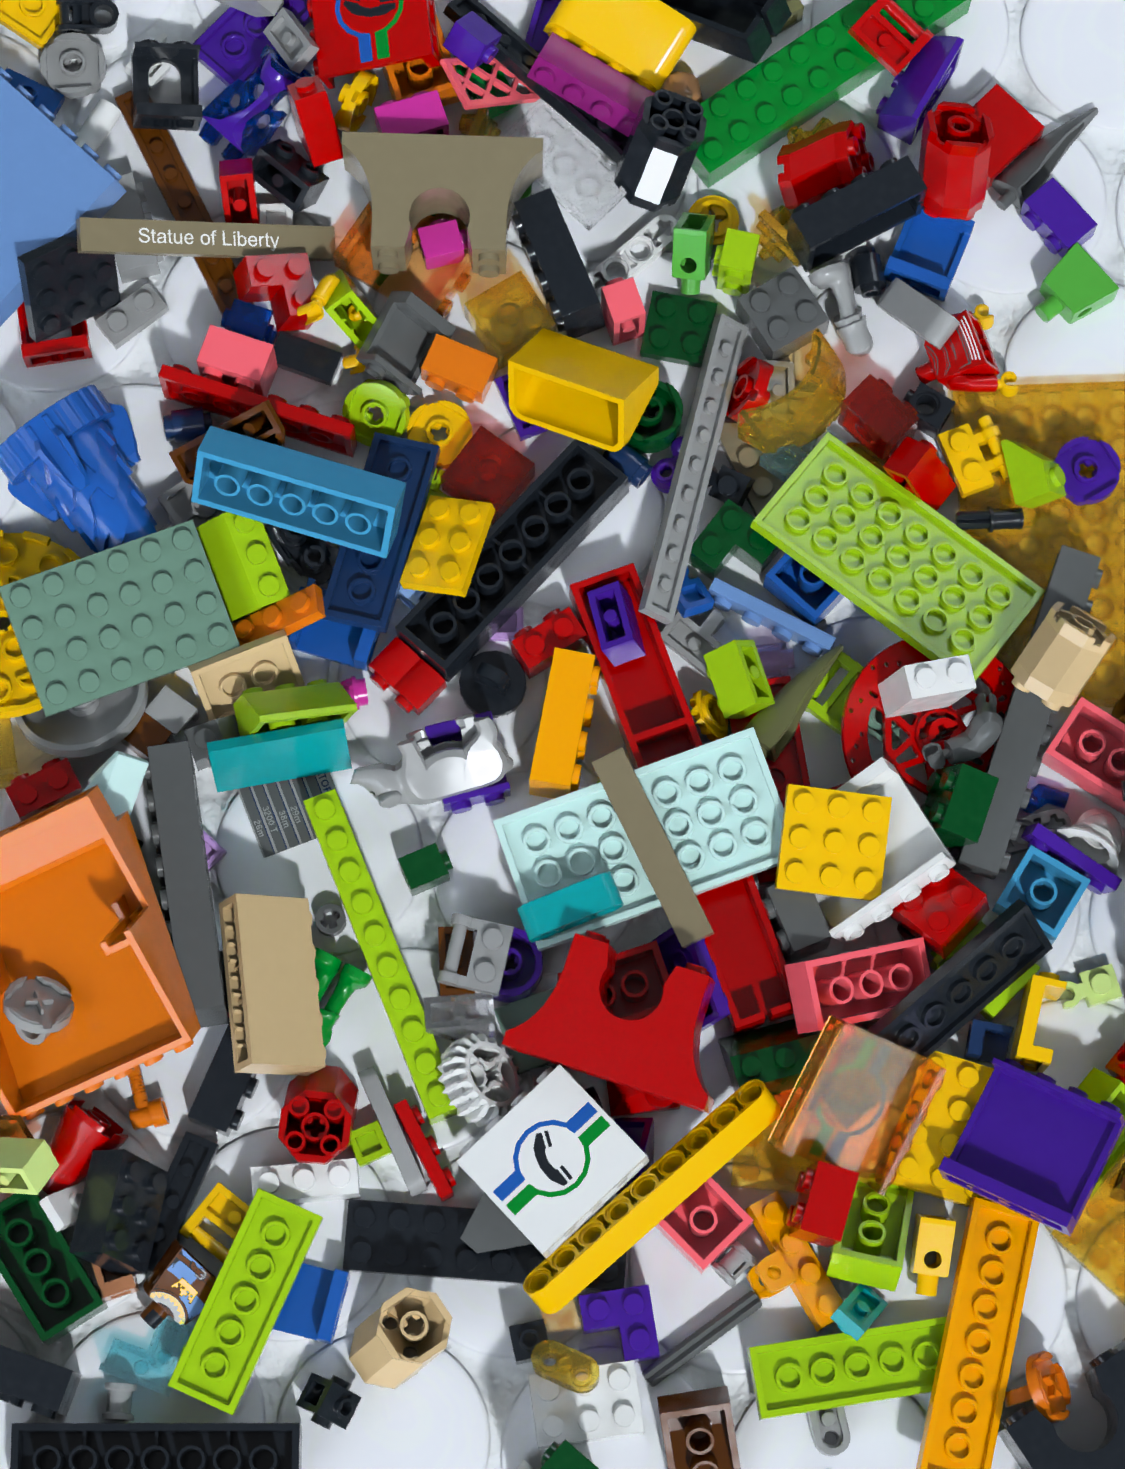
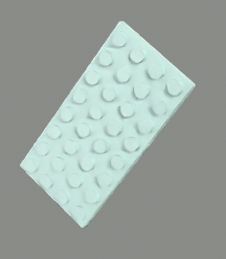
[493,727,784,951]

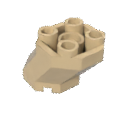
[1010,601,1116,711]
[349,1287,452,1389]

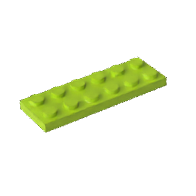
[168,1188,323,1415]
[747,1316,947,1420]

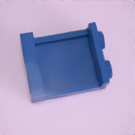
[884,206,975,302]

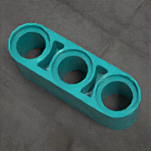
[517,872,624,942]

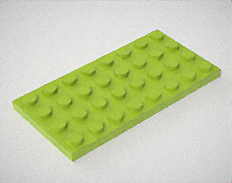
[750,432,1045,682]

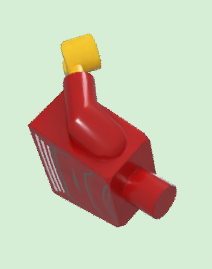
[915,304,1019,397]

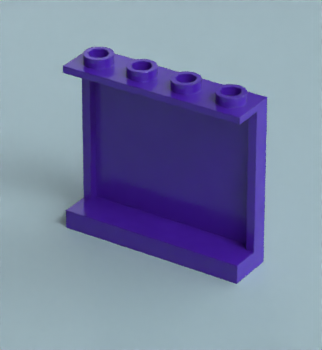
[938,1058,1125,1236]

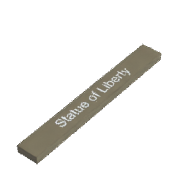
[76,217,336,261]

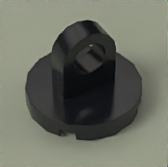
[459,650,527,718]

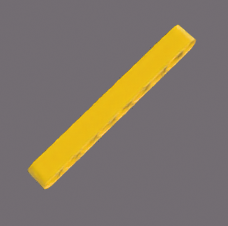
[523,1079,781,1314]

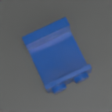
[287,578,380,672]
[273,1263,350,1344]

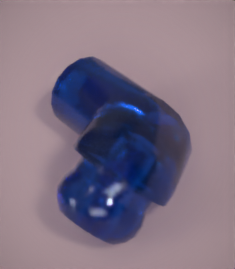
[1021,784,1070,813]

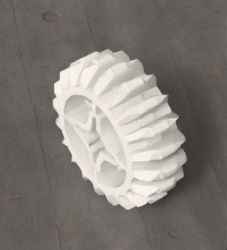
[438,1033,524,1128]

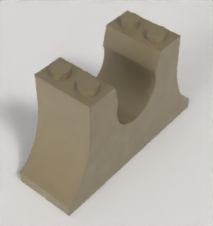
[342,131,543,278]

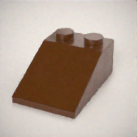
[657,1386,741,1469]

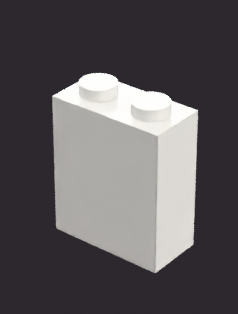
[878,654,977,718]

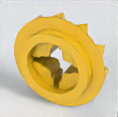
[689,195,740,245]
[690,689,728,741]

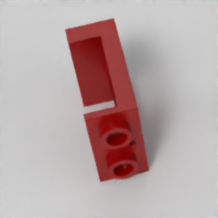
[17,302,93,368]

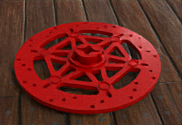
[841,640,1014,796]

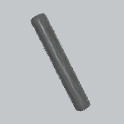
[642,1291,762,1387]

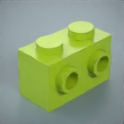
[712,228,760,296]
[703,640,775,719]

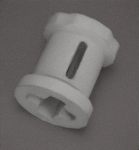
[711,1241,758,1288]
[102,1382,137,1421]

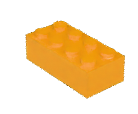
[529,647,601,799]

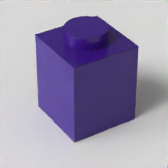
[442,11,502,70]

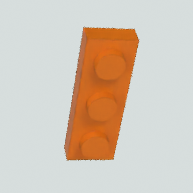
[232,584,326,646]

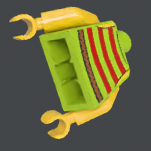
[297,269,378,375]

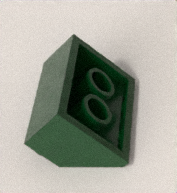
[718,1019,838,1095]

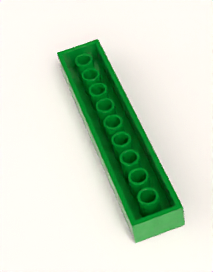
[691,0,971,188]

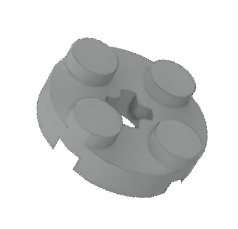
[40,32,107,98]

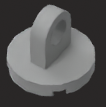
[3,976,74,1045]

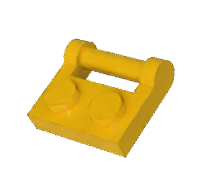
[179,1182,250,1263]

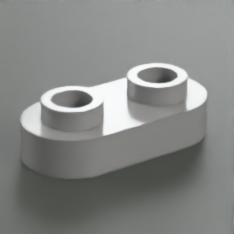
[807,1407,850,1456]

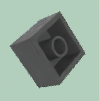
[736,266,830,361]
[762,885,832,964]

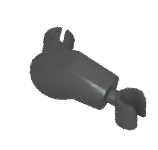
[922,692,1003,770]

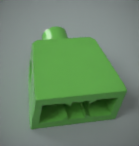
[672,212,716,295]
[1035,242,1119,324]

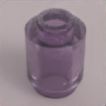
[756,642,795,678]

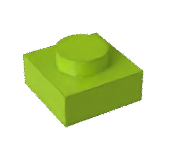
[350,1120,392,1168]

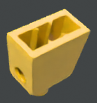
[909,1213,956,1296]

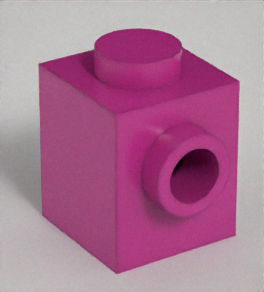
[417,219,468,270]

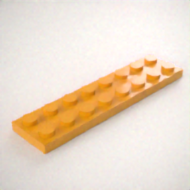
[916,1197,1039,1469]

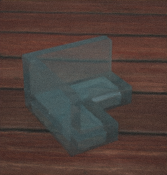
[98,1319,193,1397]

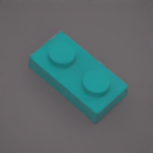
[830,1284,888,1341]

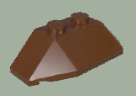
[169,399,285,485]

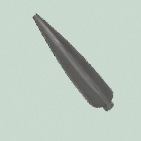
[992,107,1098,211]

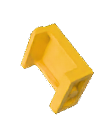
[1009,972,1067,1073]

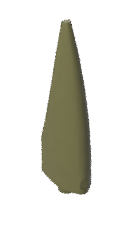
[744,644,844,762]

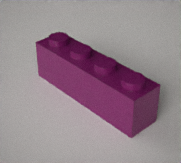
[527,32,654,137]

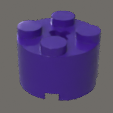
[486,927,543,1003]

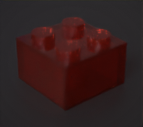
[837,374,920,465]
[441,426,535,525]

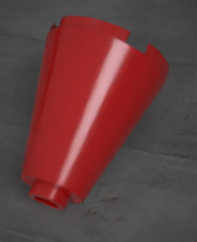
[42,1097,129,1195]

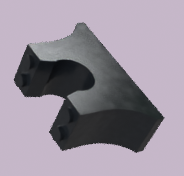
[998,1348,1125,1469]

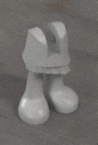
[808,262,873,357]

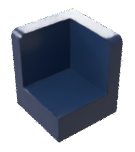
[964,1019,1014,1064]

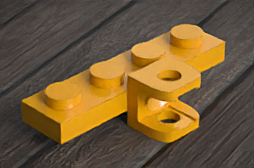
[745,1191,843,1332]

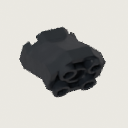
[614,89,707,212]

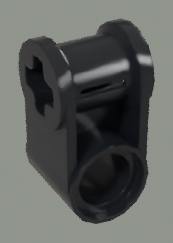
[56,0,119,35]

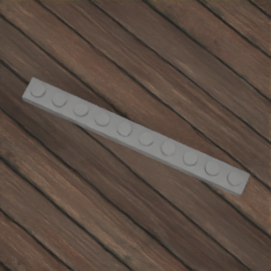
[638,313,748,625]

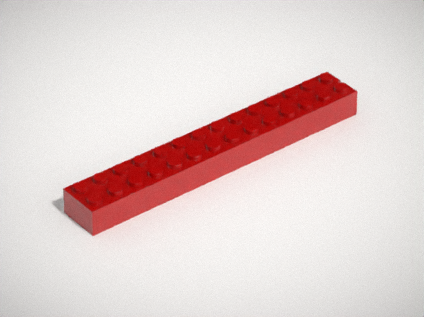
[569,563,794,1034]

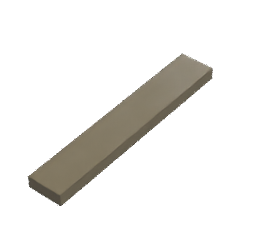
[591,747,714,949]

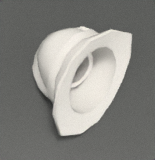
[1055,808,1123,875]

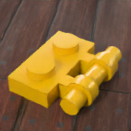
[936,415,1009,498]

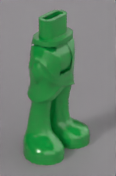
[315,947,372,1047]

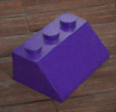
[875,36,964,145]

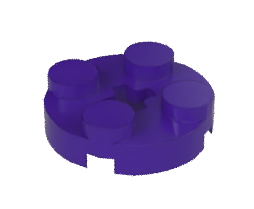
[1054,437,1121,506]

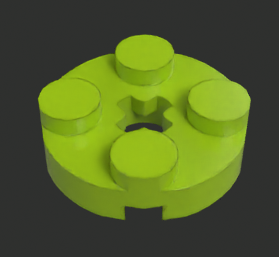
[342,379,410,447]

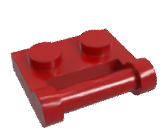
[848,0,934,77]

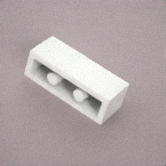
[250,1158,361,1204]

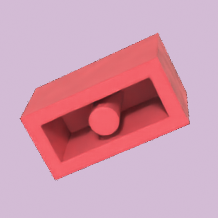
[600,277,646,346]

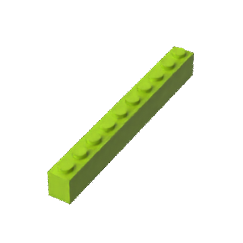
[303,789,457,1125]

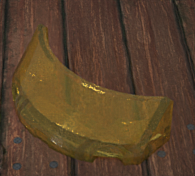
[738,329,846,454]

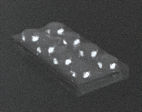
[500,98,627,231]

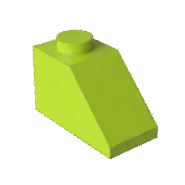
[1001,439,1066,509]

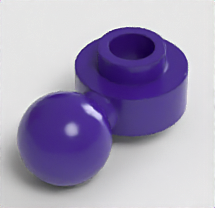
[651,435,684,494]

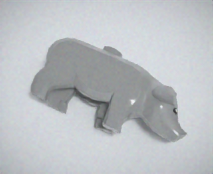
[350,713,514,808]

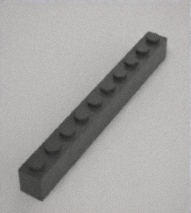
[955,545,1103,880]

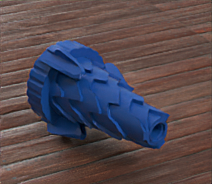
[0,385,157,553]

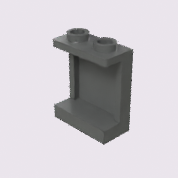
[356,291,456,396]

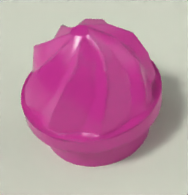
[340,676,368,710]

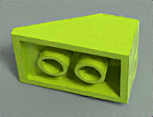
[826,1168,915,1292]

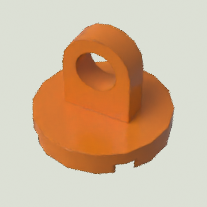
[1004,1351,1071,1423]

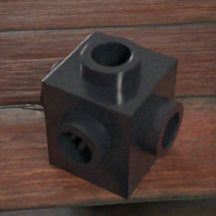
[296,1373,362,1430]

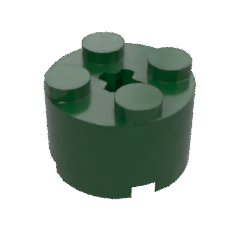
[627,381,683,454]

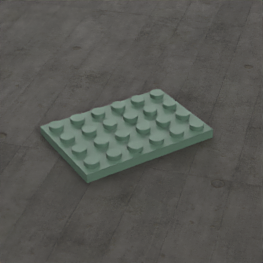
[0,519,240,718]

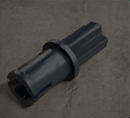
[955,506,1024,533]

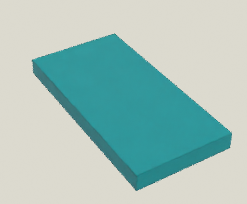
[207,719,352,792]

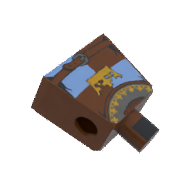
[139,1239,217,1330]

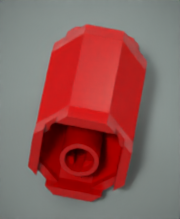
[918,101,994,221]
[777,120,875,210]
[278,1065,359,1165]

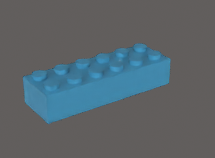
[191,426,406,558]

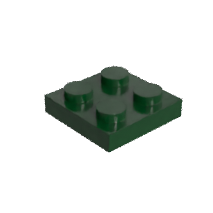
[640,291,718,368]

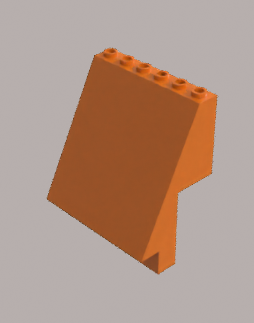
[0,785,201,1122]

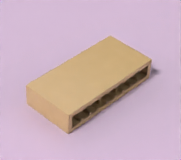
[219,893,326,1076]

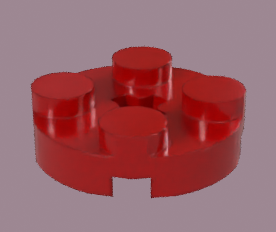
[726,356,774,424]

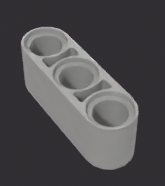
[876,277,960,350]

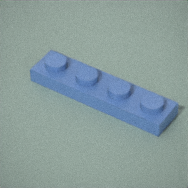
[709,577,836,657]

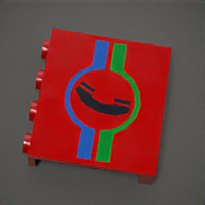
[307,0,442,89]

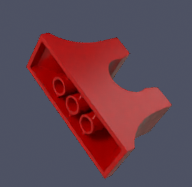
[502,930,716,1114]

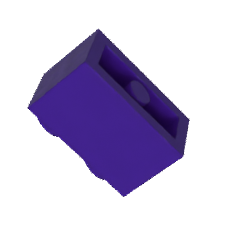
[1020,177,1098,258]
[587,581,646,666]

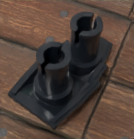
[264,524,333,587]

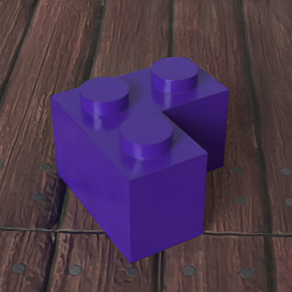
[578,1284,660,1362]

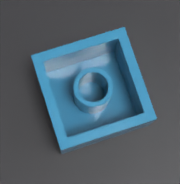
[992,845,1091,945]

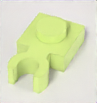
[1062,963,1123,1009]

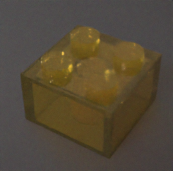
[464,270,556,370]

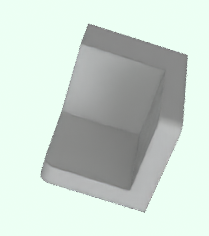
[144,685,200,736]

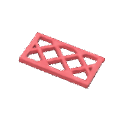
[440,57,542,110]

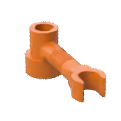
[127,1065,170,1130]

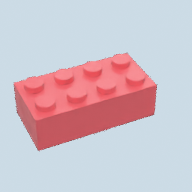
[1041,697,1125,815]
[784,937,931,1034]

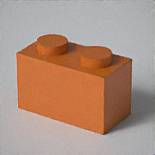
[421,334,498,404]

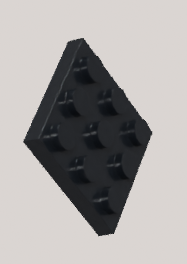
[17,230,121,343]

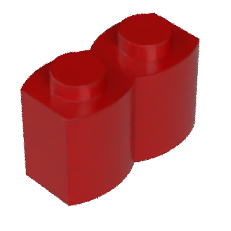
[368,636,447,715]

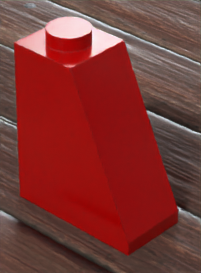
[287,75,343,168]

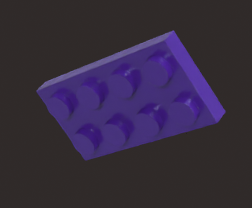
[193,0,312,94]

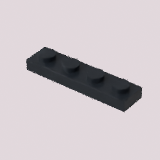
[148,1131,219,1271]

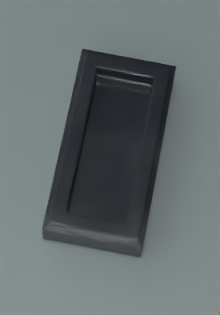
[274,331,343,386]

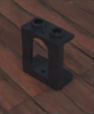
[131,39,203,131]

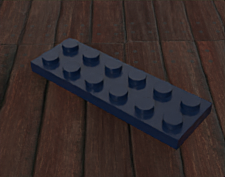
[322,432,441,633]

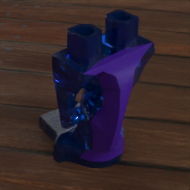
[199,45,314,160]

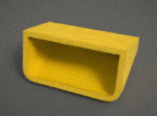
[543,0,697,93]
[508,328,659,452]

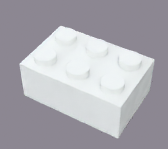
[528,1360,645,1449]

